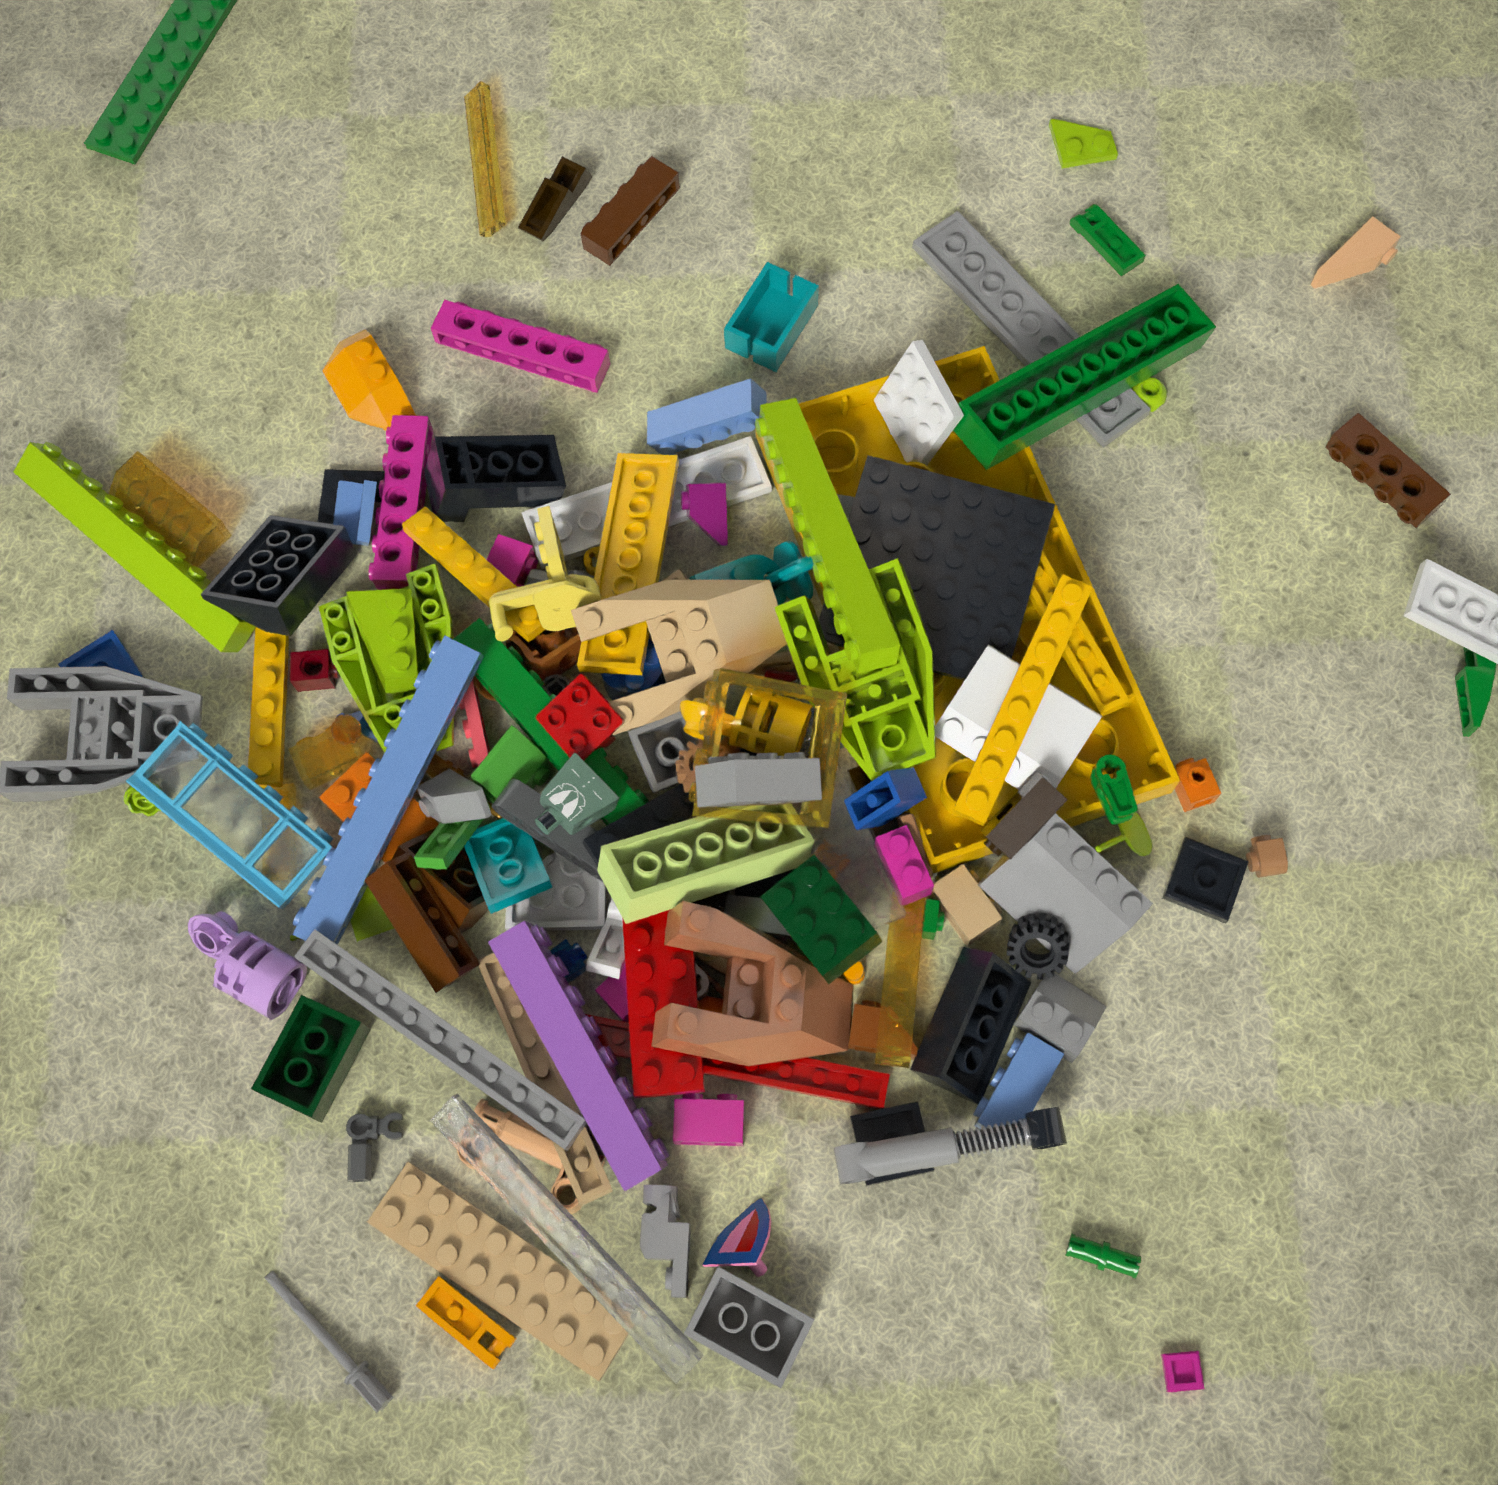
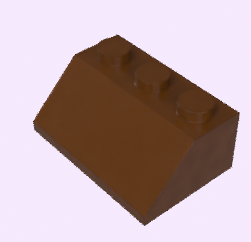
[392,828,489,934]

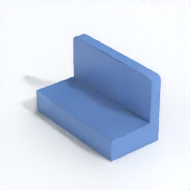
[333,480,377,546]

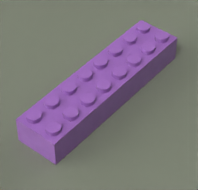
[488,921,670,1192]

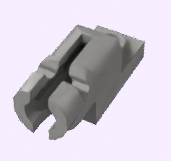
[640,1185,691,1298]

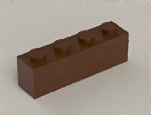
[580,156,680,266]
[364,852,480,993]

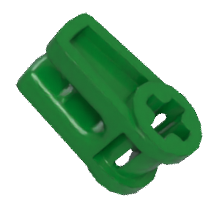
[1090,755,1138,825]

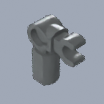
[346,1113,403,1182]

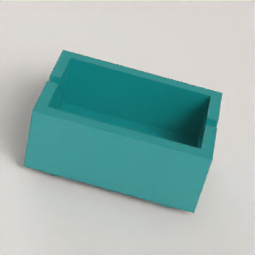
[724,262,819,372]

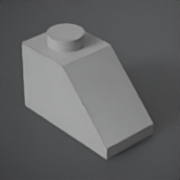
[417,769,492,824]

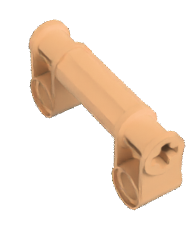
[457,1099,606,1214]

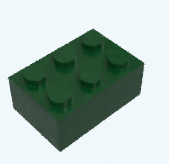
[760,854,883,984]
[251,995,370,1123]

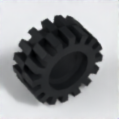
[1007,913,1070,980]

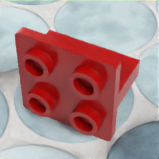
[536,674,624,761]

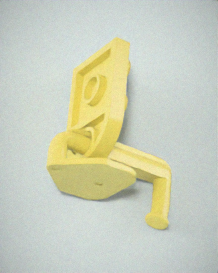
[489,506,601,641]

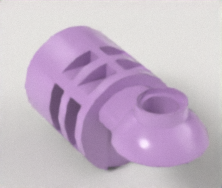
[188,911,307,1020]

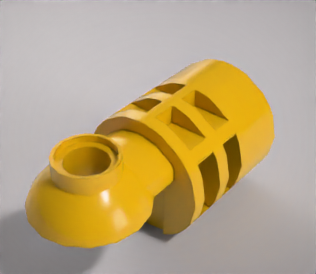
[680,685,813,756]

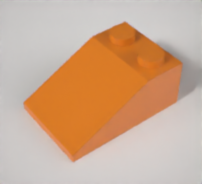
[319,752,439,863]

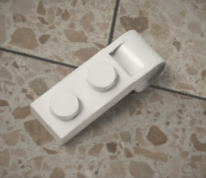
[586,898,625,979]

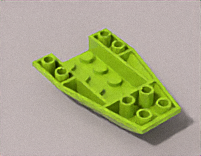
[318,564,454,753]

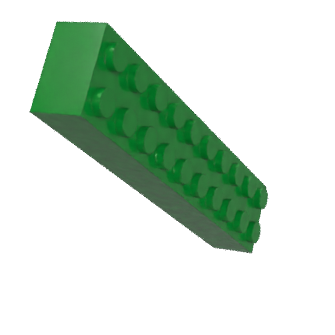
[953,283,1216,470]

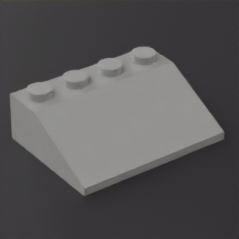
[977,813,1153,974]

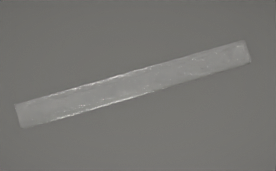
[430,1093,704,1384]

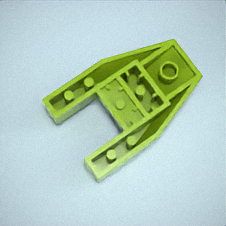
[774,558,936,781]

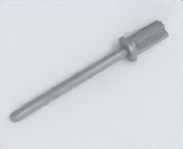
[264,1271,393,1413]

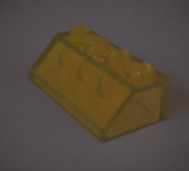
[109,451,232,568]

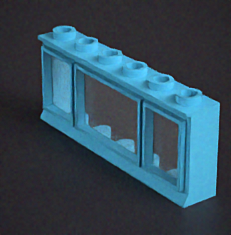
[126,721,334,909]

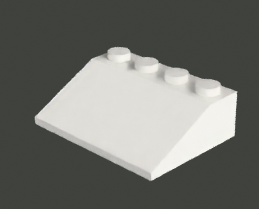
[935,645,1102,790]

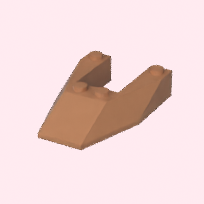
[651,901,853,1066]

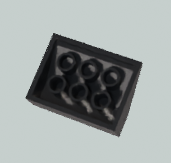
[201,515,357,636]

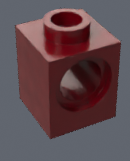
[290,649,340,692]

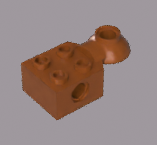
[474,627,581,702]

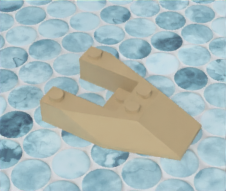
[571,580,787,735]

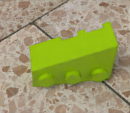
[346,588,418,693]

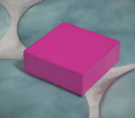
[1161,1351,1205,1392]

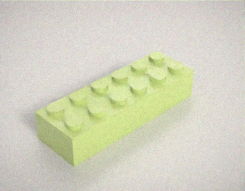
[597,804,815,924]

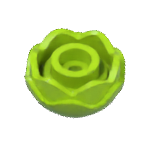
[1131,377,1167,412]
[124,781,164,816]

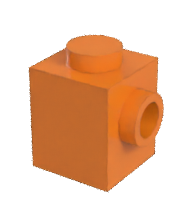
[1175,758,1221,812]

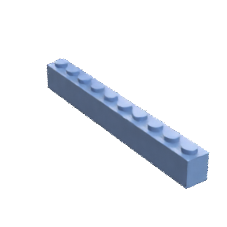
[292,635,484,945]

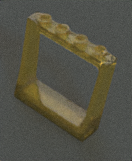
[689,668,847,828]

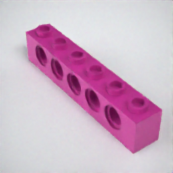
[431,299,610,393]
[368,415,433,590]

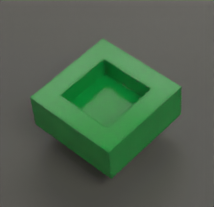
[921,899,945,940]

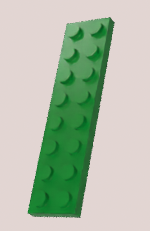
[84,0,237,165]

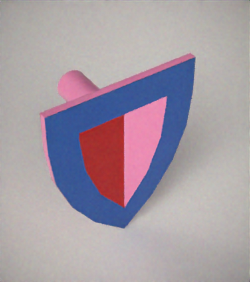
[702,1198,771,1277]

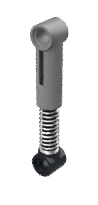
[834,1107,1067,1184]

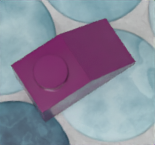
[681,483,728,546]

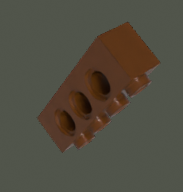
[1325,413,1451,529]

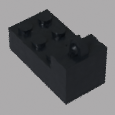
[424,435,566,523]

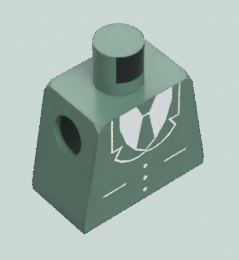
[535,753,619,835]

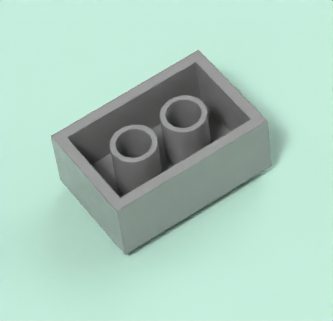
[695,752,822,807]
[684,1267,815,1388]

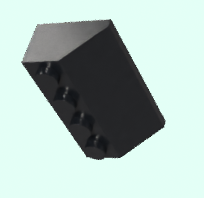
[910,947,1032,1105]

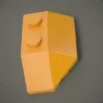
[322,329,416,430]

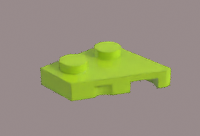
[1049,119,1118,169]

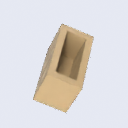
[930,864,1002,946]

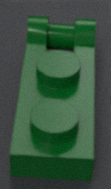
[1070,204,1146,277]

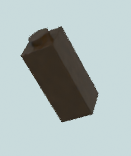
[981,772,1067,859]

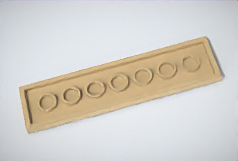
[367,1162,639,1381]

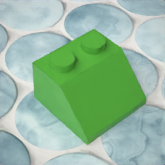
[471,725,551,803]

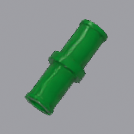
[1065,1233,1142,1279]

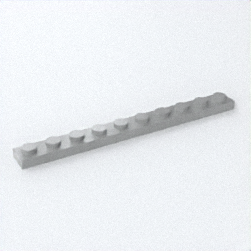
[294,930,587,1151]

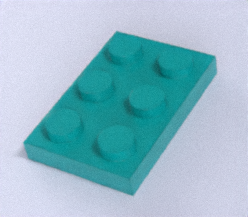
[464,818,553,914]

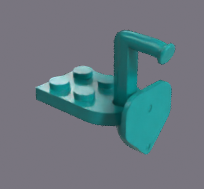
[689,541,814,606]

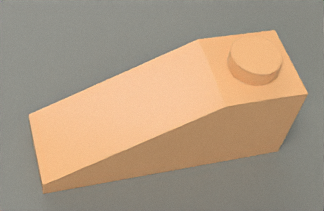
[1311,216,1401,288]

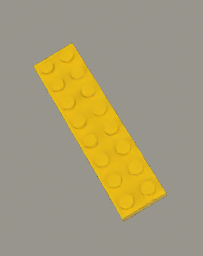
[577,453,679,675]

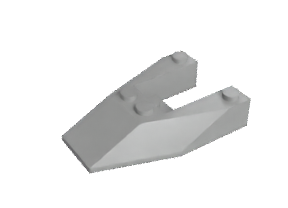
[0,666,203,802]

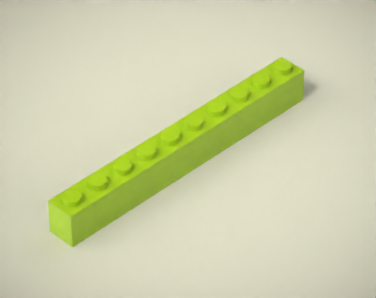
[755,398,900,673]
[13,442,255,652]

